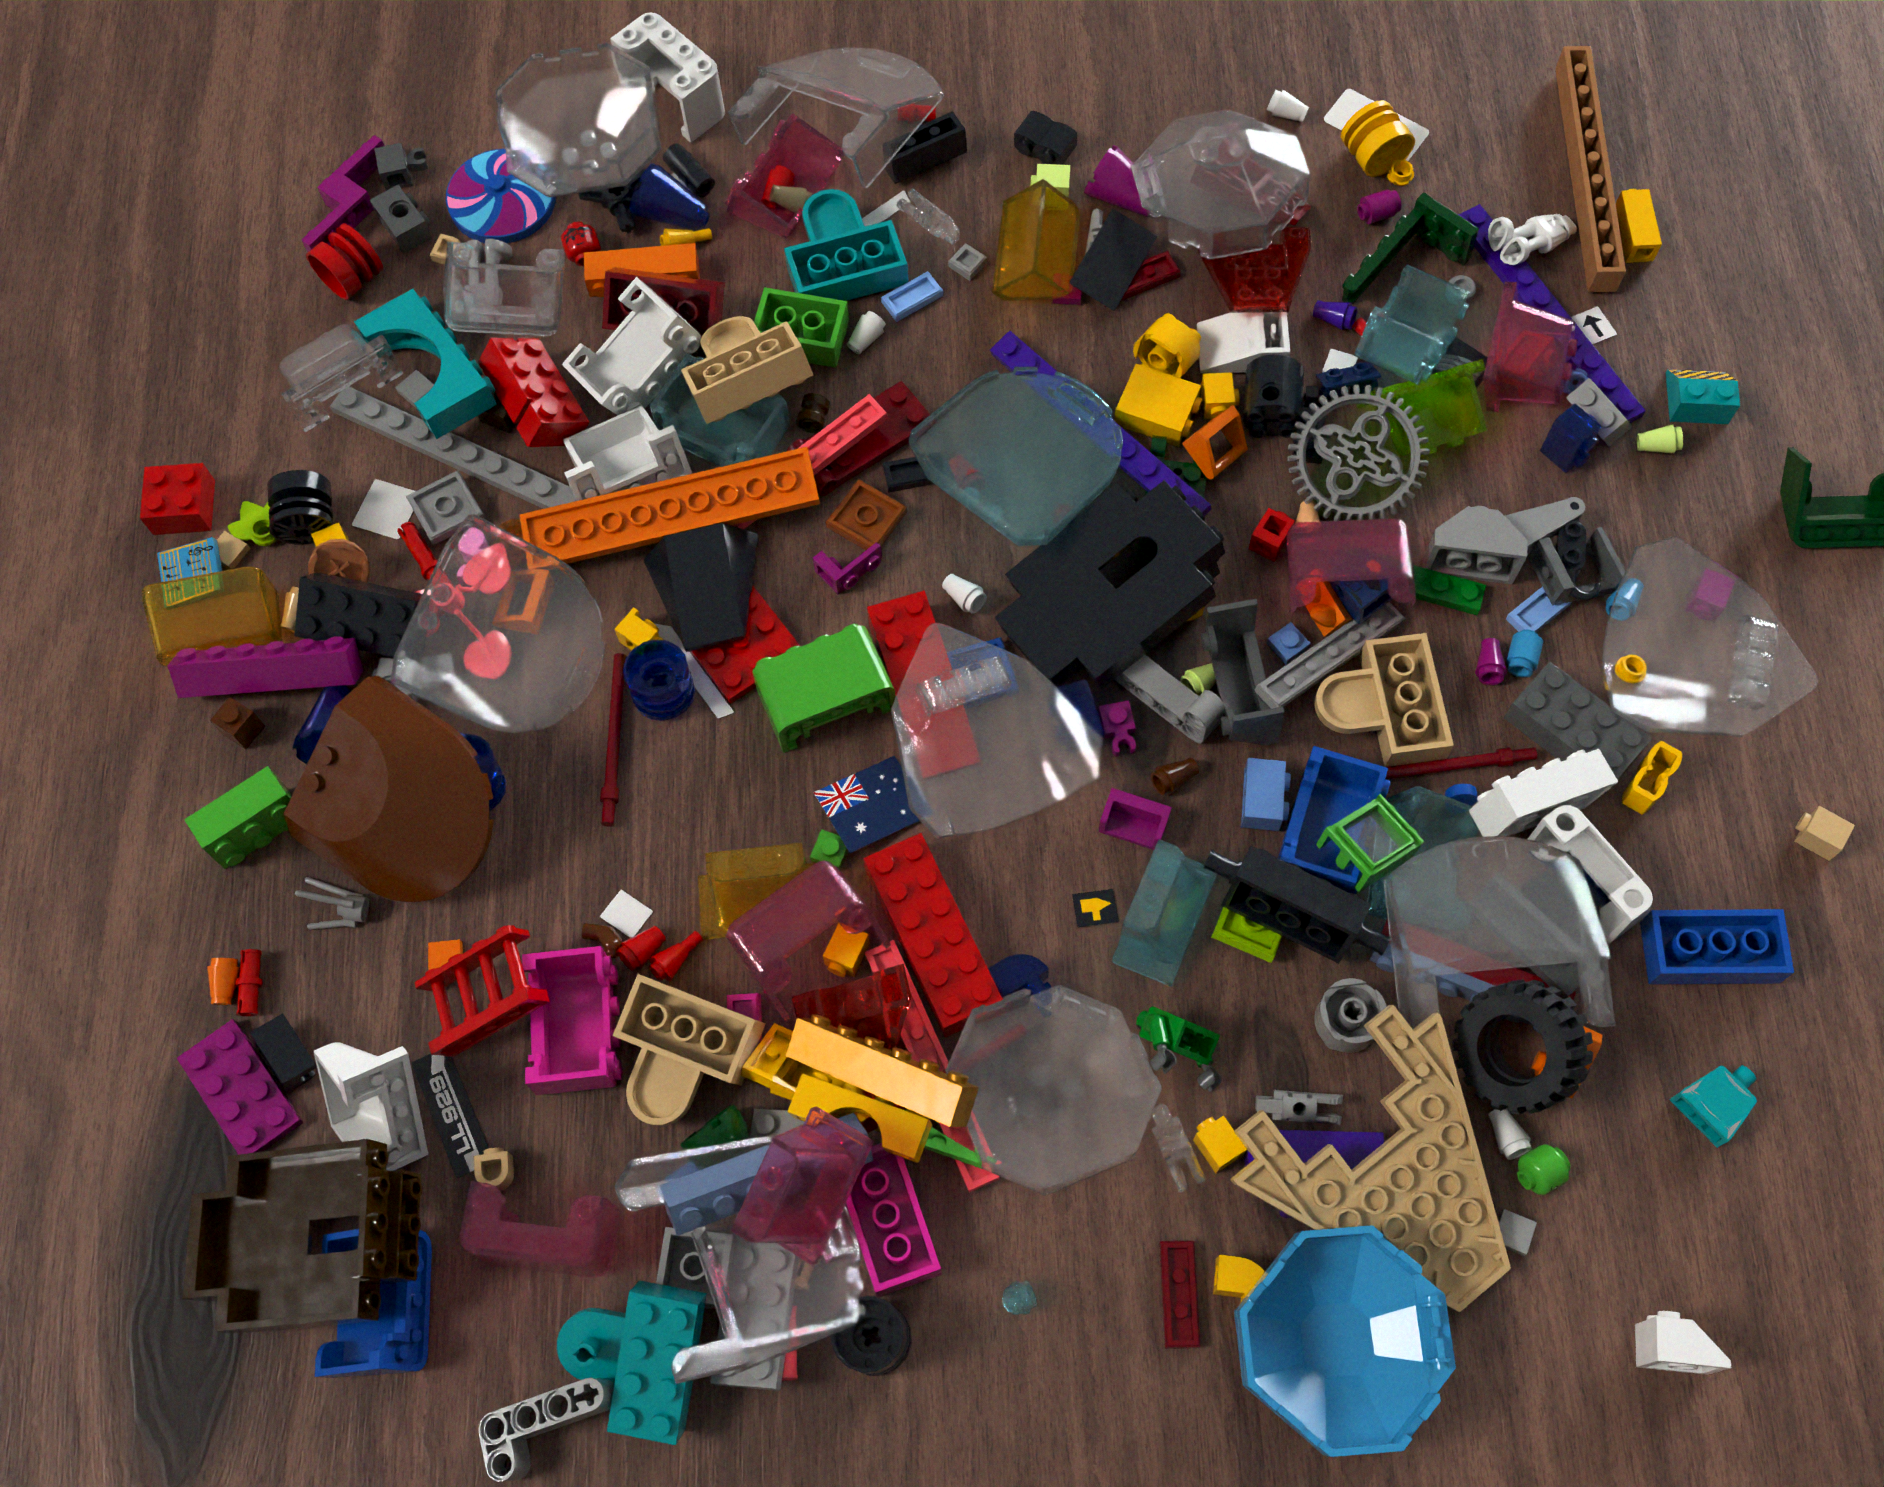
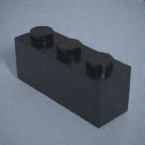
[880,111,967,184]

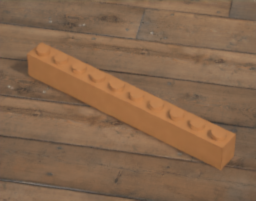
[1555,46,1626,292]

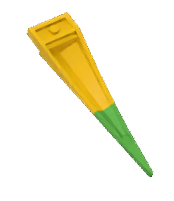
[741,1023,995,1172]

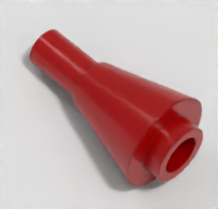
[649,931,703,982]

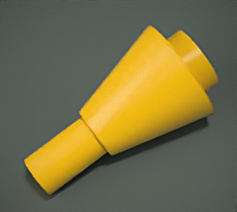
[660,228,712,246]

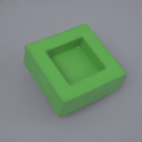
[810,829,848,871]

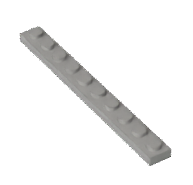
[330,385,576,509]

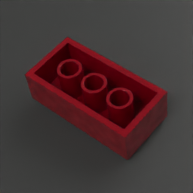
[602,267,725,337]

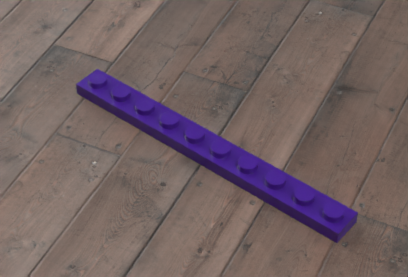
[1458,204,1646,423]
[990,331,1212,516]

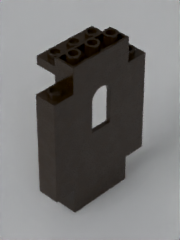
[183,1139,422,1334]

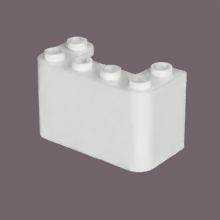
[610,12,725,143]

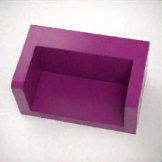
[1098,788,1172,851]

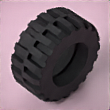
[1452,979,1593,1114]

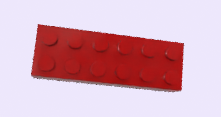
[863,833,1004,1038]

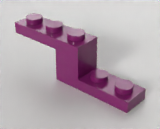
[302,135,385,252]

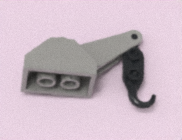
[1423,497,1601,601]

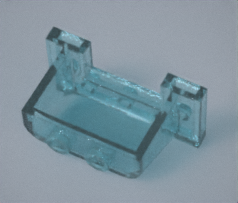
[1112,839,1217,987]

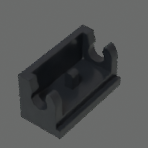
[250,1013,317,1095]

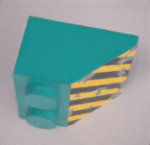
[1666,369,1740,424]

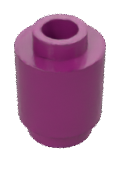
[1357,189,1401,224]

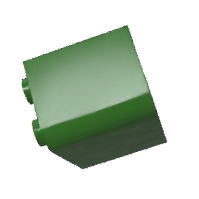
[752,624,897,753]

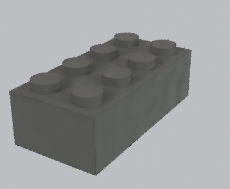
[1504,662,1653,795]

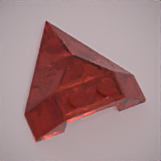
[792,964,911,1099]

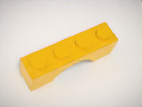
[787,1072,932,1163]

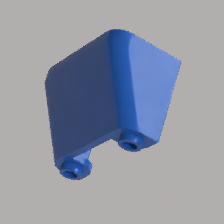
[315,1229,432,1378]

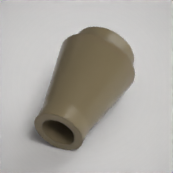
[769,185,812,215]

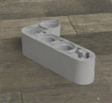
[1115,655,1225,744]
[479,1378,614,1482]

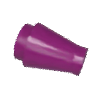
[1475,638,1507,685]

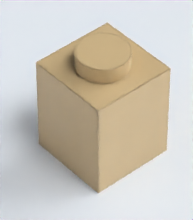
[1794,806,1855,861]

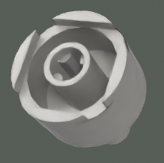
[1314,978,1387,1053]

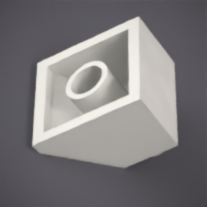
[1635,1311,1731,1375]

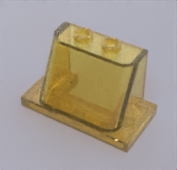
[698,842,830,940]

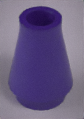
[1313,300,1358,330]

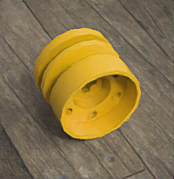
[1340,100,1415,177]

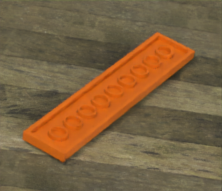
[519,447,820,569]

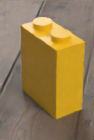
[1114,364,1203,447]

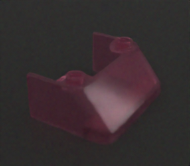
[727,861,891,1022]

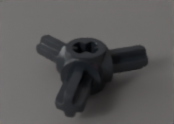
[578,168,652,234]

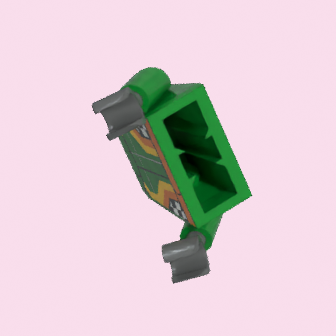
[1136,1006,1222,1092]

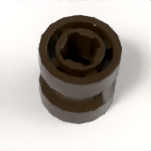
[796,393,831,433]

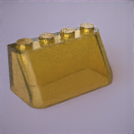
[992,179,1080,301]
[142,567,282,666]

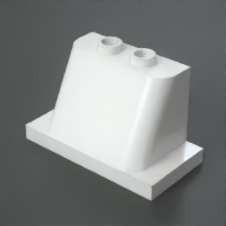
[563,405,692,501]
[314,1042,428,1171]

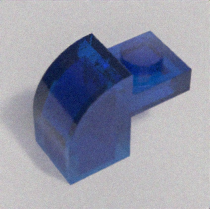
[988,954,1057,1017]

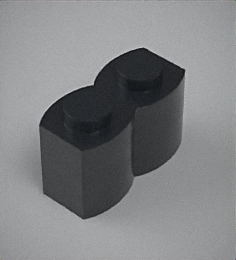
[1014,111,1077,165]

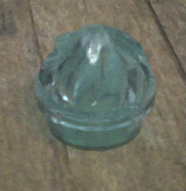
[1002,1280,1037,1315]

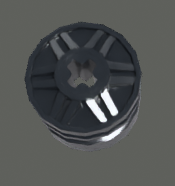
[267,470,333,545]
[831,1296,912,1376]

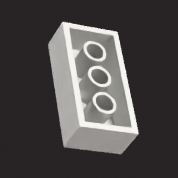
[1469,749,1618,844]

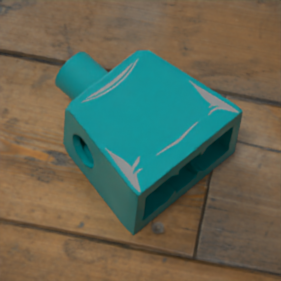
[1669,1065,1757,1148]

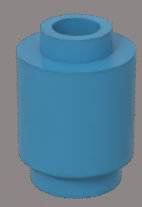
[1506,630,1543,677]

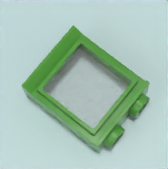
[1316,794,1424,892]

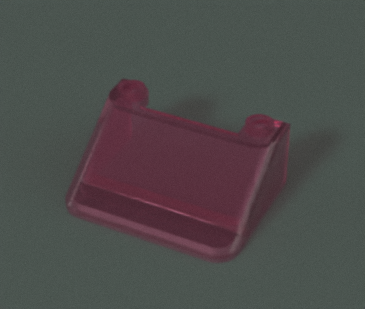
[1287,519,1416,612]

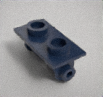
[1316,362,1381,401]

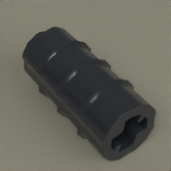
[663,143,715,198]

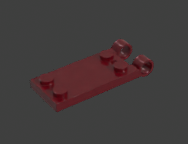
[787,381,935,496]

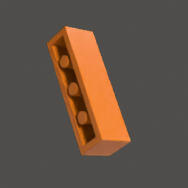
[584,243,700,297]

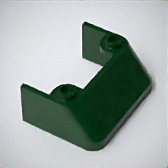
[1780,447,1884,548]

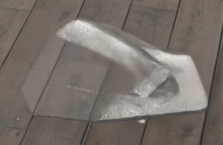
[1602,536,1818,737]
[891,623,1103,839]

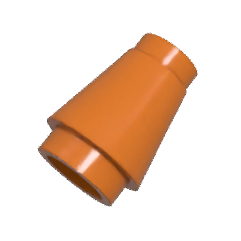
[207,958,240,1005]

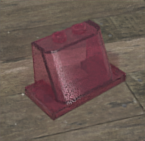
[1483,281,1578,412]
[731,1106,874,1266]

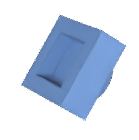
[1266,622,1311,665]

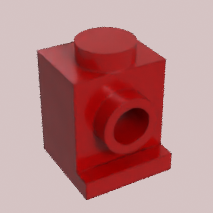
[1249,508,1295,562]

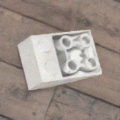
[1196,304,1290,373]

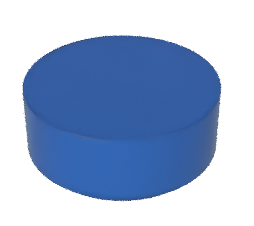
[1445,784,1478,808]

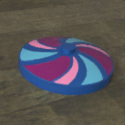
[446,149,556,243]

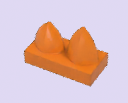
[1294,570,1352,637]

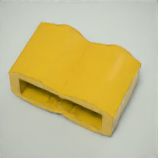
[1622,741,1682,815]

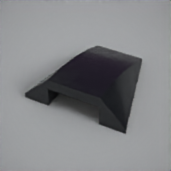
[643,523,759,652]

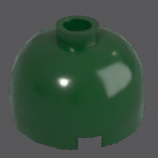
[680,1104,748,1168]

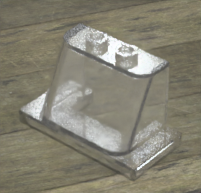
[279,324,403,432]

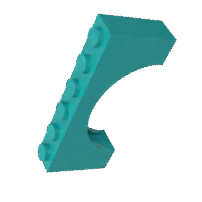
[354,289,497,439]

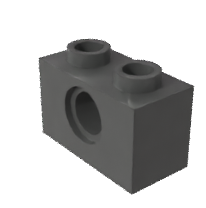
[370,184,432,254]

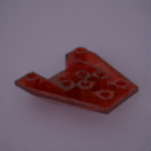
[1196,227,1312,313]

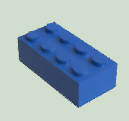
[1640,909,1794,984]

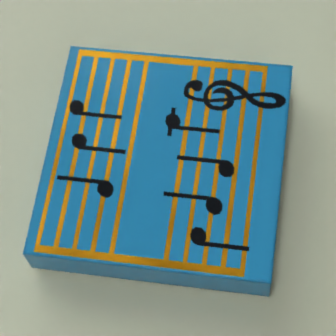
[157,537,226,610]

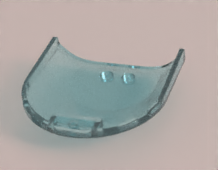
[909,367,1123,546]

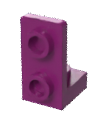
[813,542,882,594]

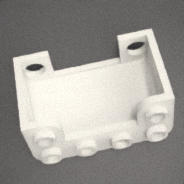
[562,277,701,415]
[1523,805,1653,944]

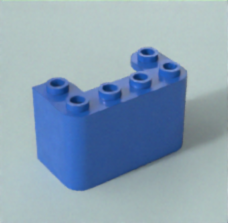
[1278,746,1391,894]

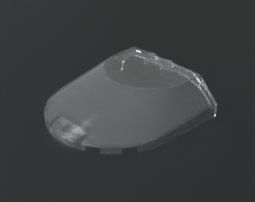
[390,514,605,733]

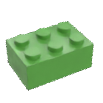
[754,287,849,368]
[184,766,292,869]

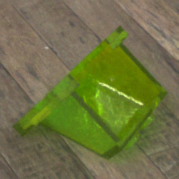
[1356,359,1487,456]

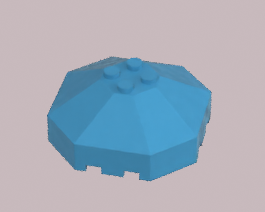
[1234,1225,1456,1457]

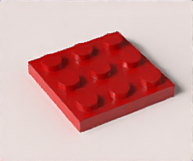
[690,586,800,704]

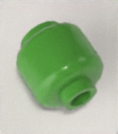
[1517,1144,1570,1195]

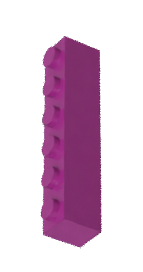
[168,636,364,698]

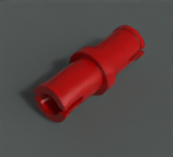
[235,949,263,1017]

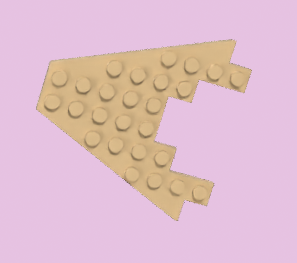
[1230,1005,1511,1312]

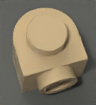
[473,1148,514,1192]

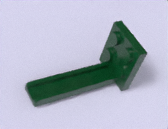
[1342,192,1479,304]

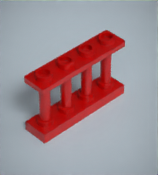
[414,925,550,1057]

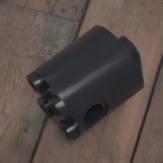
[1243,355,1304,438]

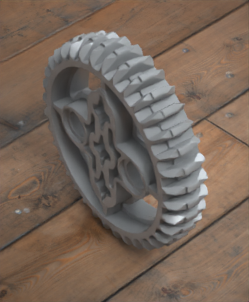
[1287,385,1430,526]

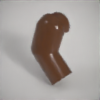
[582,923,623,958]

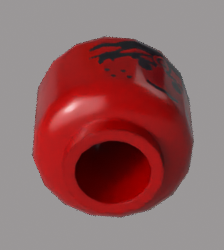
[561,221,601,266]

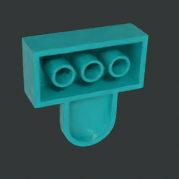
[784,189,909,301]
[557,1280,707,1445]

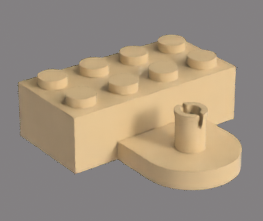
[681,316,813,424]
[1314,633,1454,767]
[613,974,766,1126]

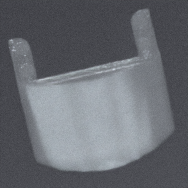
[728,47,944,188]
[1383,836,1616,1029]
[614,1133,863,1384]

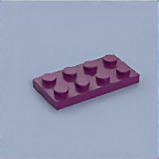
[177,1019,304,1155]

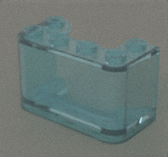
[1354,264,1470,385]
[649,353,790,467]

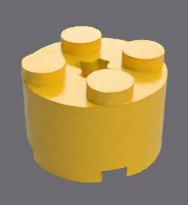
[1133,313,1201,378]

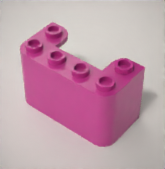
[522,946,623,1095]

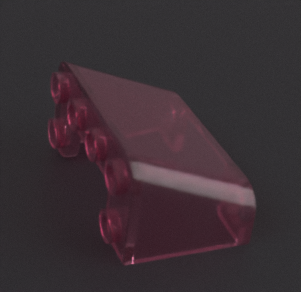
[725,113,846,240]

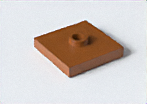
[825,479,907,550]

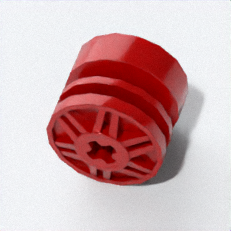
[306,223,384,300]

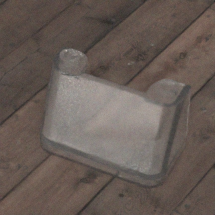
[443,242,565,336]

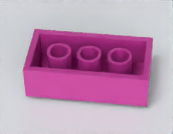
[837,1143,942,1298]

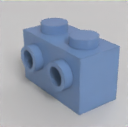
[1241,758,1291,831]

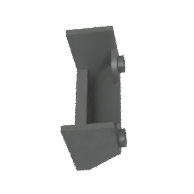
[1201,599,1284,745]

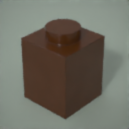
[210,697,265,750]

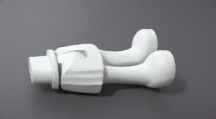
[1488,214,1577,265]

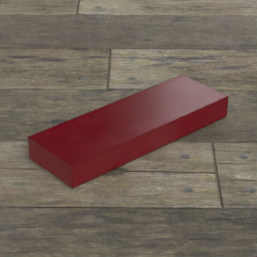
[1104,251,1181,307]
[1159,1241,1200,1349]

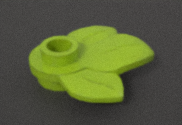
[227,501,277,546]

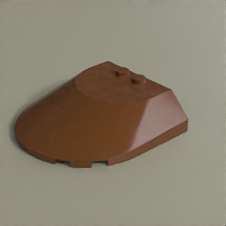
[284,676,494,902]

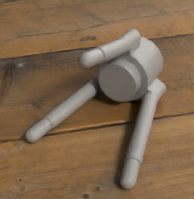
[295,877,369,930]

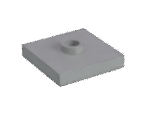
[406,470,486,545]

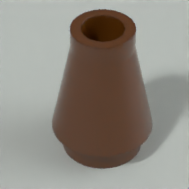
[1151,757,1199,795]

